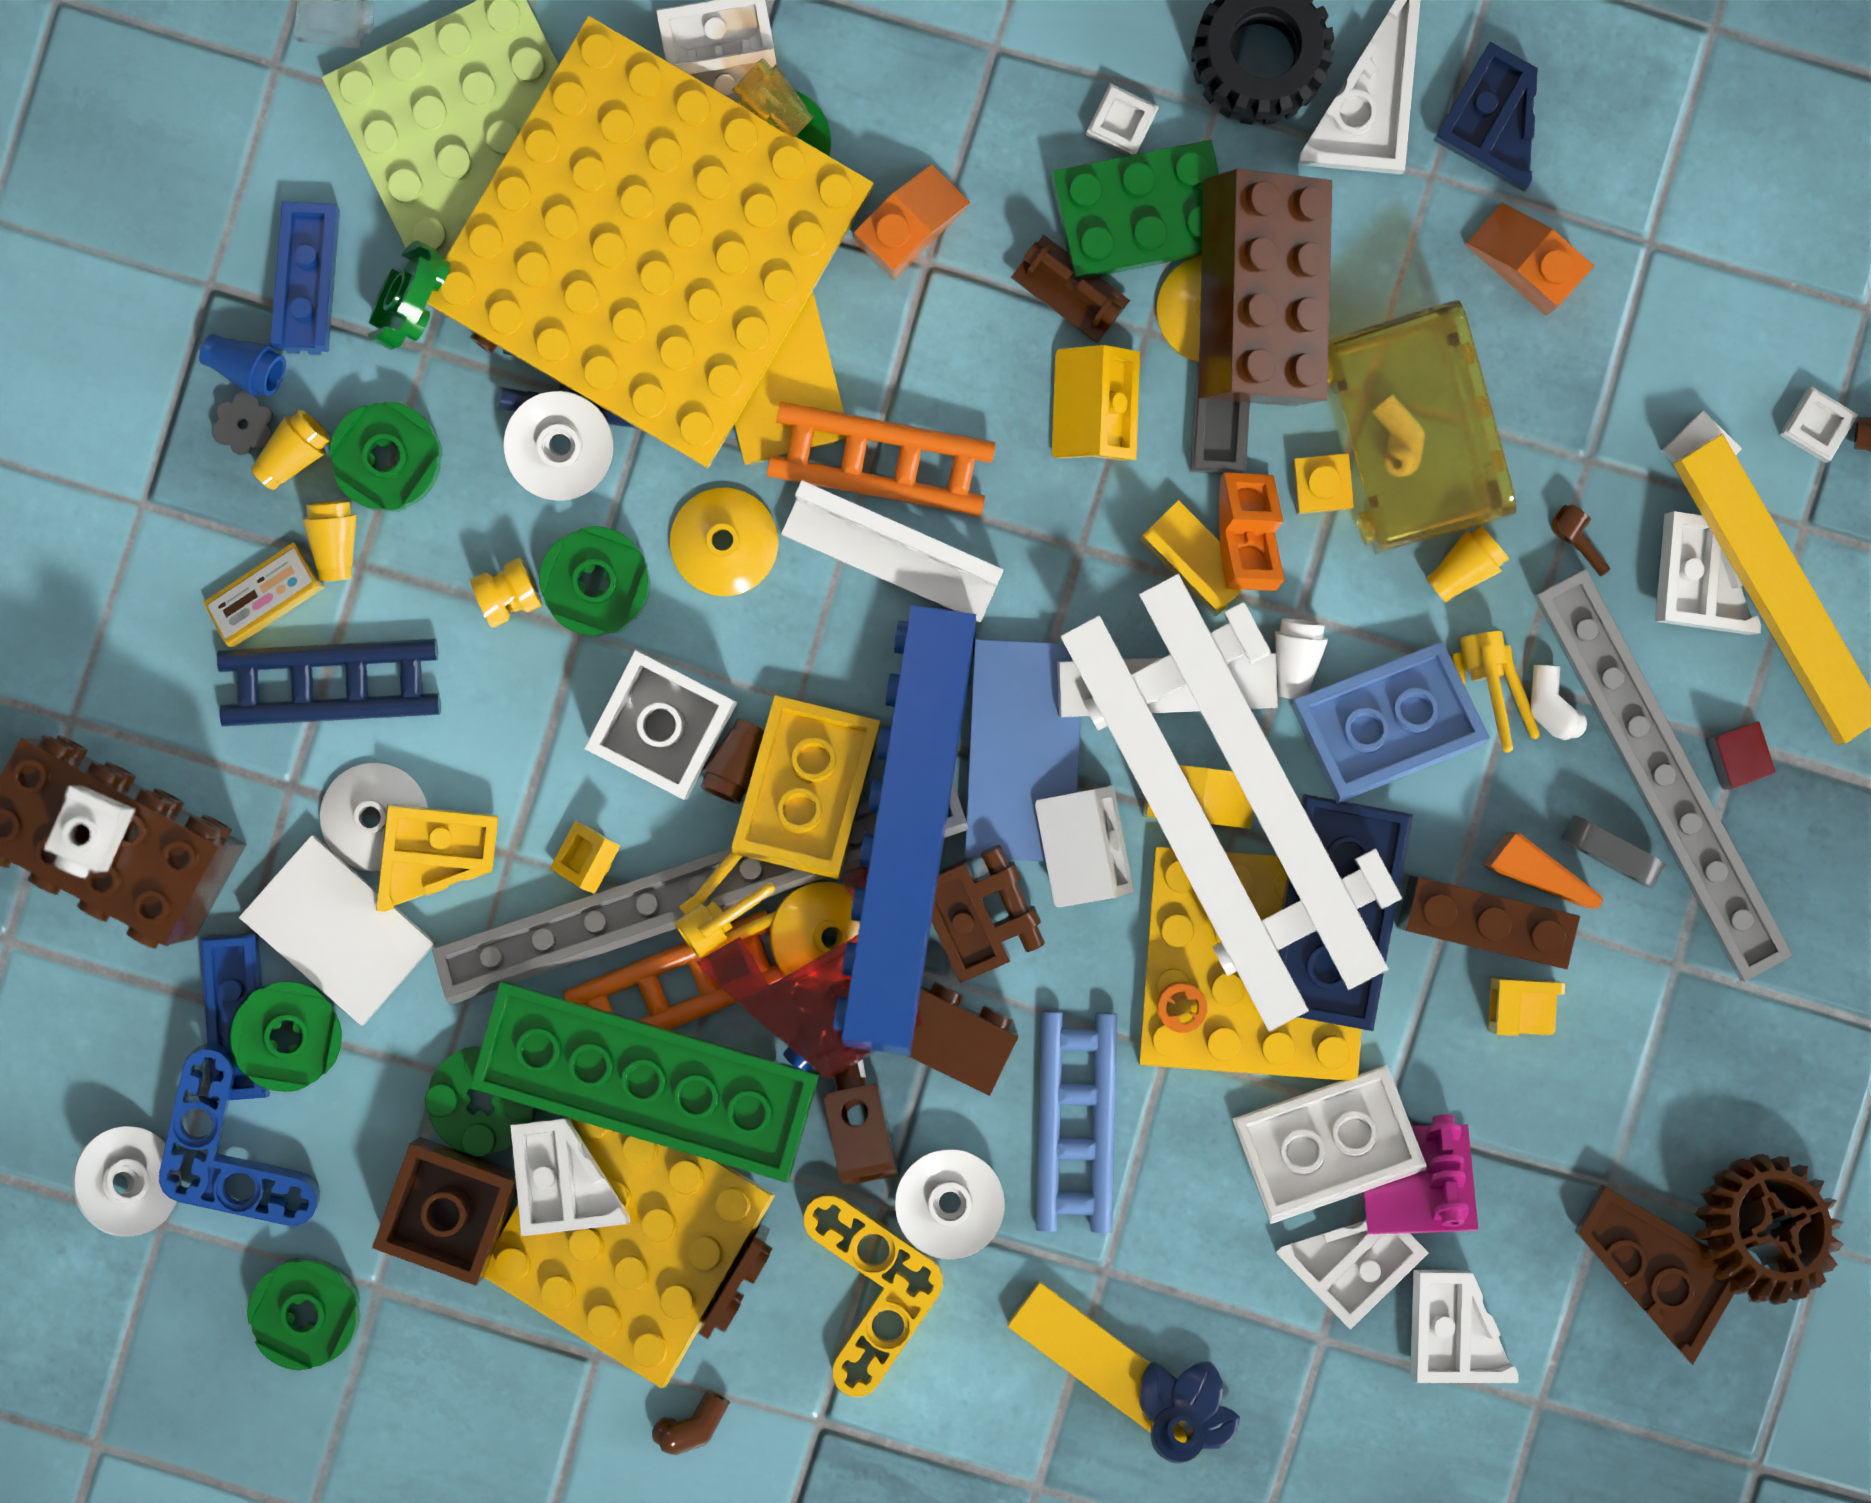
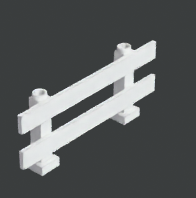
[1060,574,1402,1031]

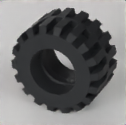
[1191,0,1334,125]

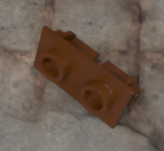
[1011,235,1130,343]

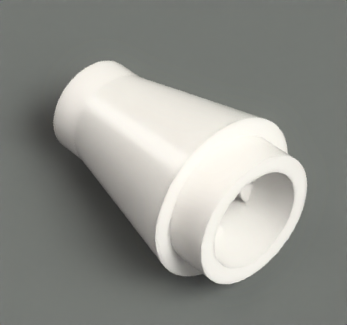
[1274,618,1328,699]

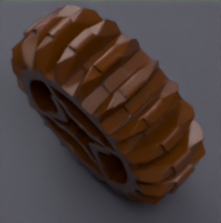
[1694,1154,1844,1305]

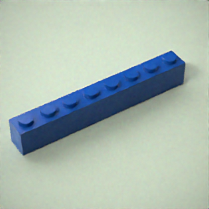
[834,605,977,1056]

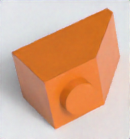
[854,164,970,281]
[1465,202,1594,316]

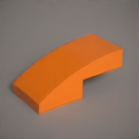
[1219,472,1285,591]

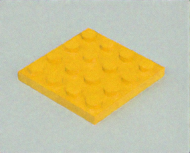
[1138,846,1362,1081]
[484,1118,775,1388]

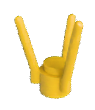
[1451,631,1540,753]
[674,851,775,958]

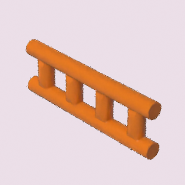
[766,401,996,516]
[563,909,791,1030]

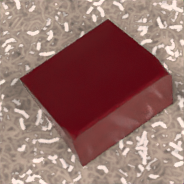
[1706,721,1776,790]

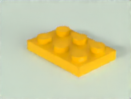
[731,695,881,880]

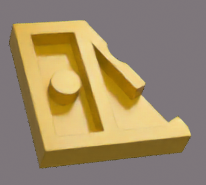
[375,804,499,912]

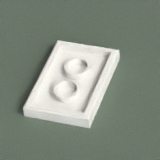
[239,835,437,1026]
[1233,1065,1427,1224]

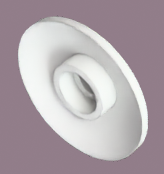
[504,391,614,501]
[320,763,429,871]
[73,1126,181,1237]
[895,1149,1005,1260]

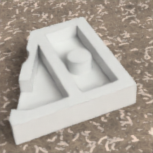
[1276,1220,1429,1330]

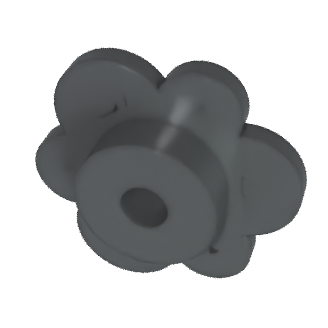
[212,391,273,455]

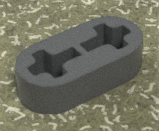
[1561,815,1666,889]

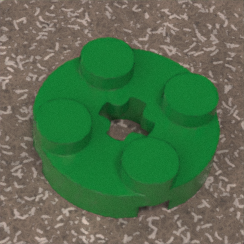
[368,240,451,350]
[330,402,442,512]
[539,526,650,636]
[228,981,342,1092]
[425,1046,536,1157]
[247,1258,360,1371]

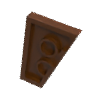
[1575,1184,1735,1365]

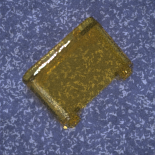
[1328,300,1516,554]

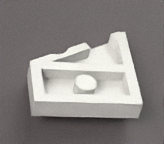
[1655,511,1761,635]
[510,1119,630,1236]
[1410,1270,1518,1383]

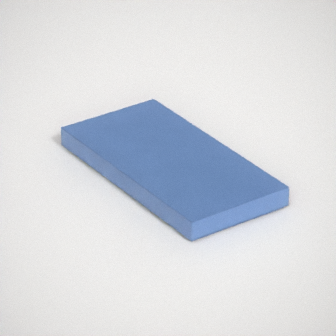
[965,639,1081,861]

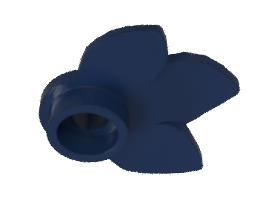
[1139,1361,1240,1463]

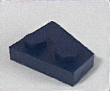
[1433,41,1538,192]

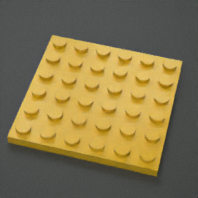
[426,16,874,469]

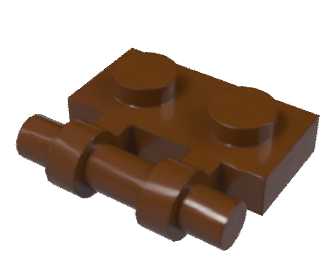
[931,845,1045,983]

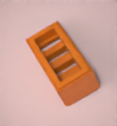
[1483,832,1603,909]

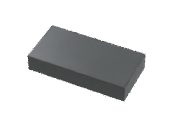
[1190,362,1250,474]

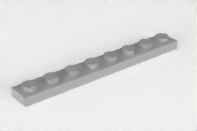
[1534,569,1793,982]

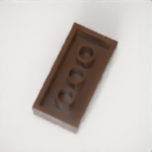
[1198,169,1332,406]

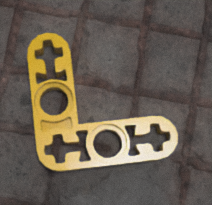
[804,1193,943,1397]

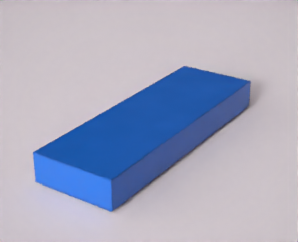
[200,933,270,1101]

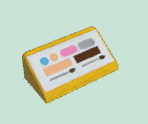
[203,542,325,648]

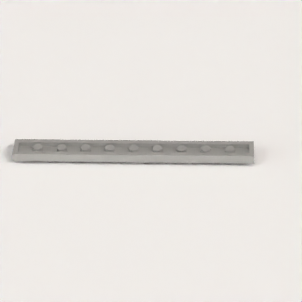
[432,783,969,1005]

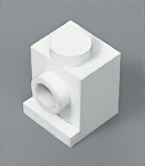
[44,786,135,878]

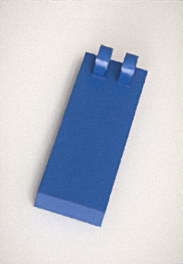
[270,201,340,355]

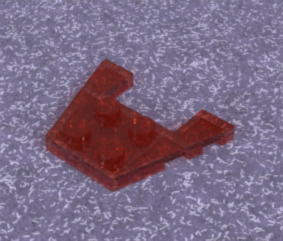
[697,866,922,1080]

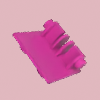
[1364,1114,1478,1234]

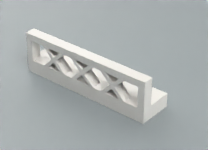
[781,480,1004,624]

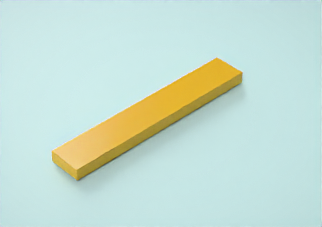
[1672,434,1871,745]

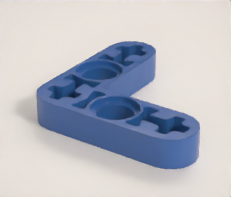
[159,1043,320,1226]

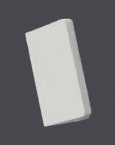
[1035,785,1134,907]

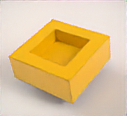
[1292,453,1354,514]
[550,820,620,894]

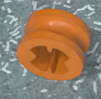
[1156,982,1207,1033]

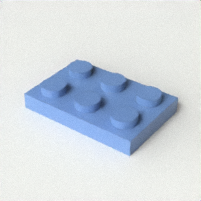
[1291,641,1490,803]

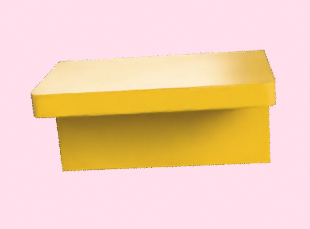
[1052,345,1140,461]
[1139,500,1243,617]

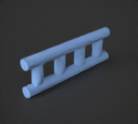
[1036,1011,1117,1233]

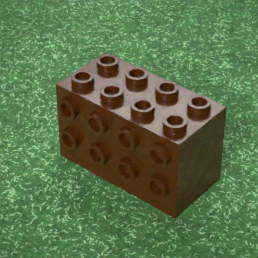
[0,734,247,949]

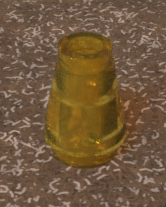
[732,58,814,139]

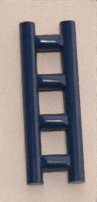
[217,639,441,727]

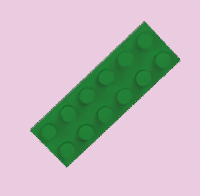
[470,981,820,1183]

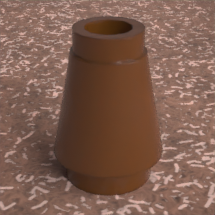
[700,719,764,804]

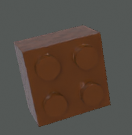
[372,1137,517,1286]

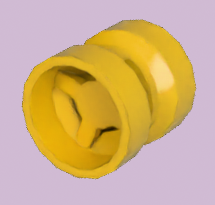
[470,557,543,628]

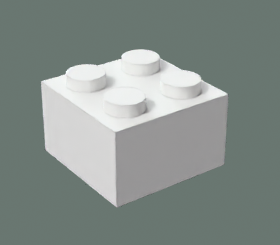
[585,650,738,800]

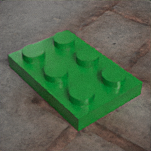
[1050,140,1219,281]

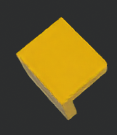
[1488,977,1565,1036]

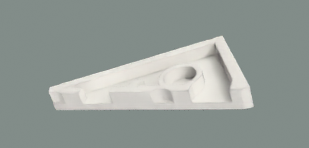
[1298,0,1421,175]

